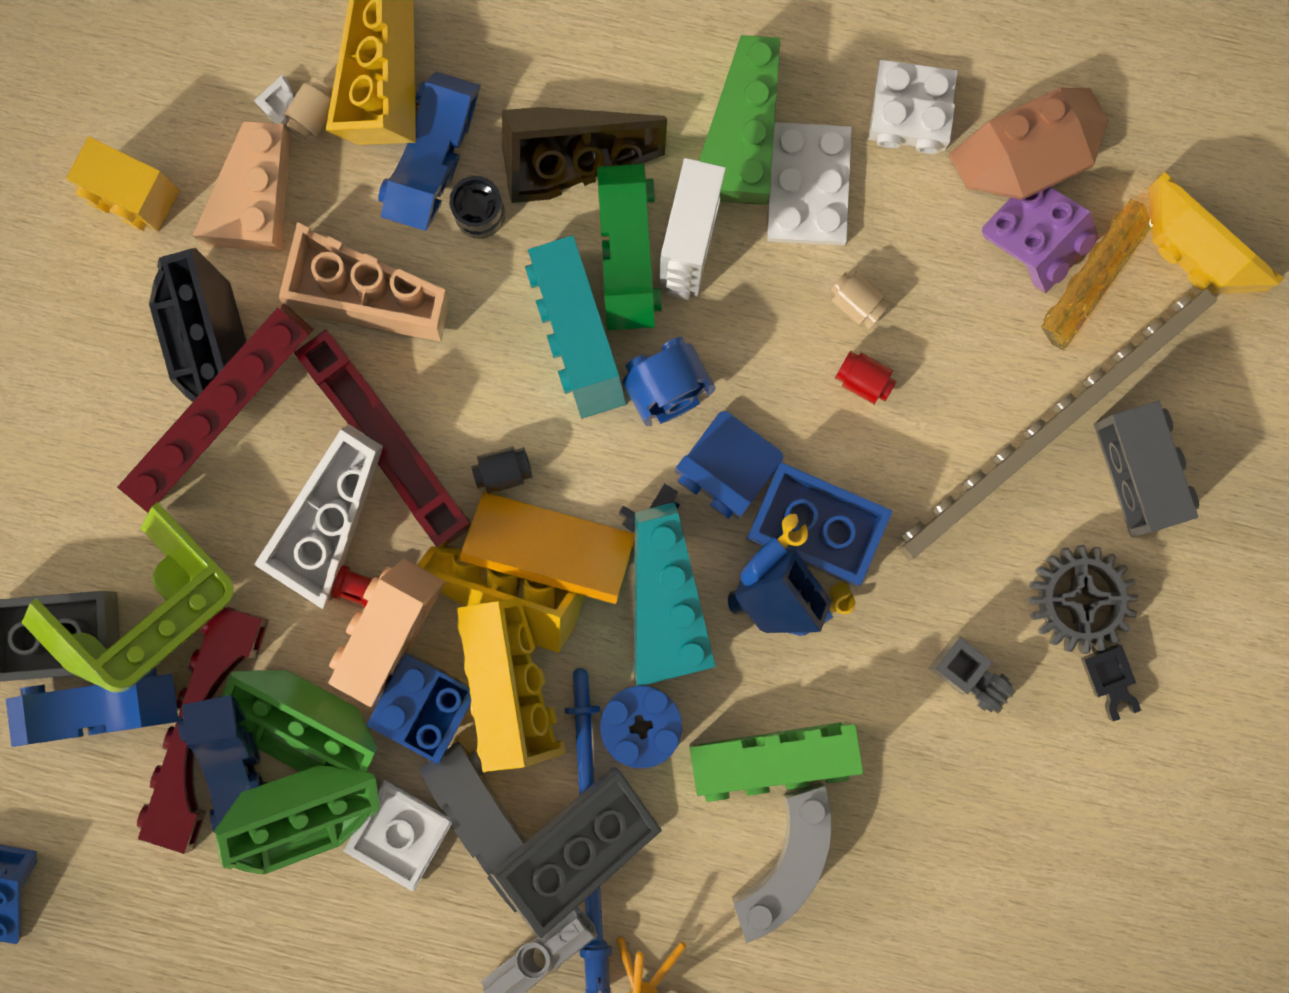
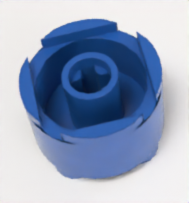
[622,337,716,426]
[600,685,682,768]

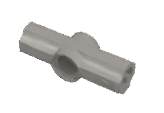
[481,907,598,993]

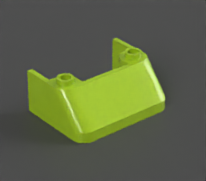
[22,502,234,692]

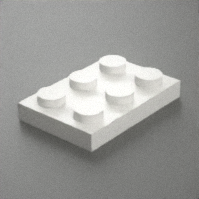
[767,122,852,246]

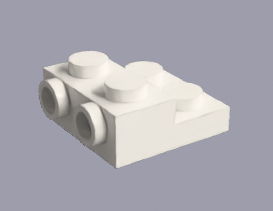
[868,60,958,154]

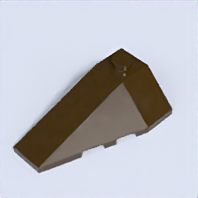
[502,107,667,203]

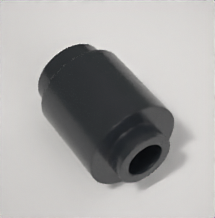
[471,446,533,494]

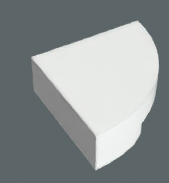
[254,74,295,128]

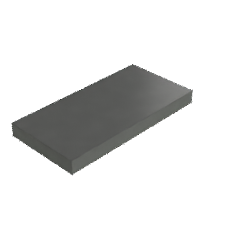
[490,767,662,939]

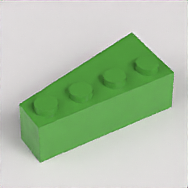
[689,721,863,802]

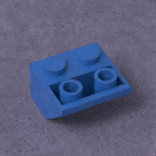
[366,653,472,764]

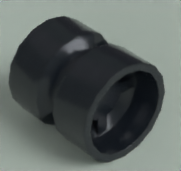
[449,176,505,239]

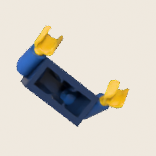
[728,514,856,636]

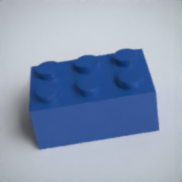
[746,462,893,587]

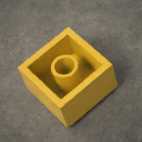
[66,136,180,232]

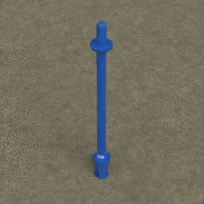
[564,668,612,993]

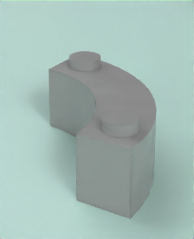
[732,783,831,943]

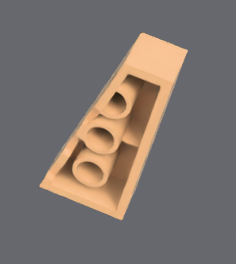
[279,222,450,342]

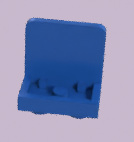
[675,411,783,519]

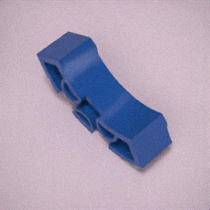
[378,71,481,231]
[6,668,178,747]

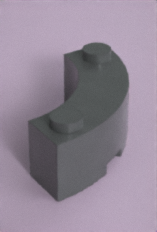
[419,741,527,913]

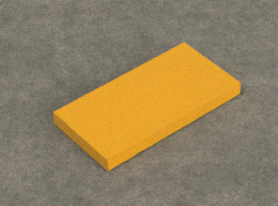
[460,492,635,604]

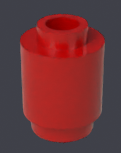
[835,350,897,405]

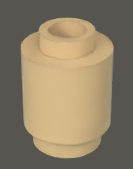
[283,77,333,139]
[830,271,890,329]

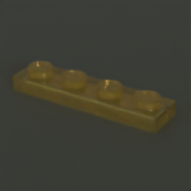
[1041,199,1153,351]

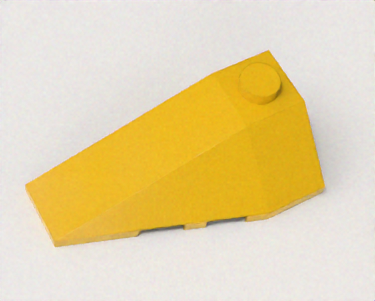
[417,546,585,653]

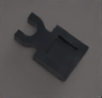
[1081,644,1142,722]

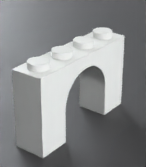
[659,158,726,300]

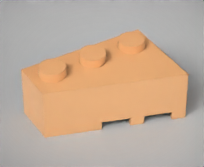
[192,121,292,252]

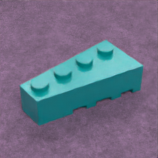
[525,235,626,419]
[633,502,716,686]

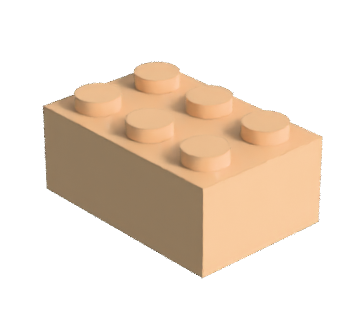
[328,558,446,707]

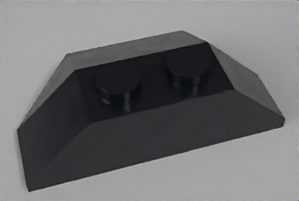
[149,248,247,402]

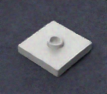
[343,779,453,891]

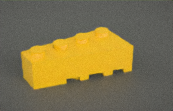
[326,0,416,145]
[457,598,567,772]

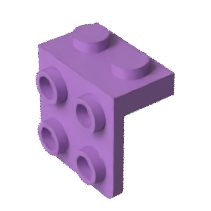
[982,187,1099,293]

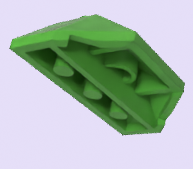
[222,670,378,772]
[214,765,380,875]

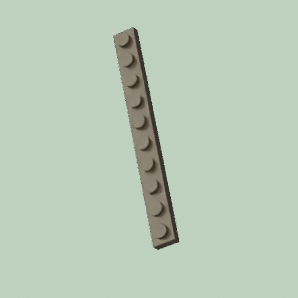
[898,289,1217,561]

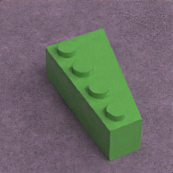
[699,35,780,205]

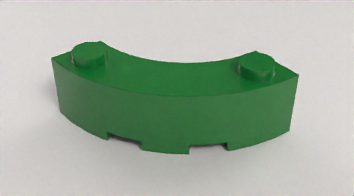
[597,164,662,330]

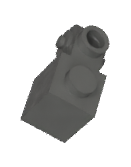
[928,637,1016,714]

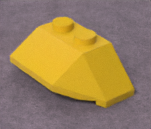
[1149,172,1284,294]

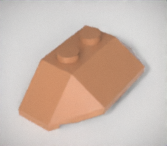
[949,88,1109,200]

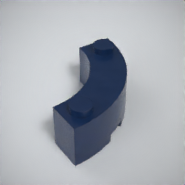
[178,695,267,833]

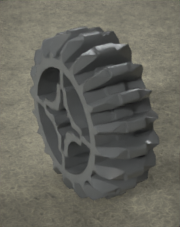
[1027,545,1139,654]

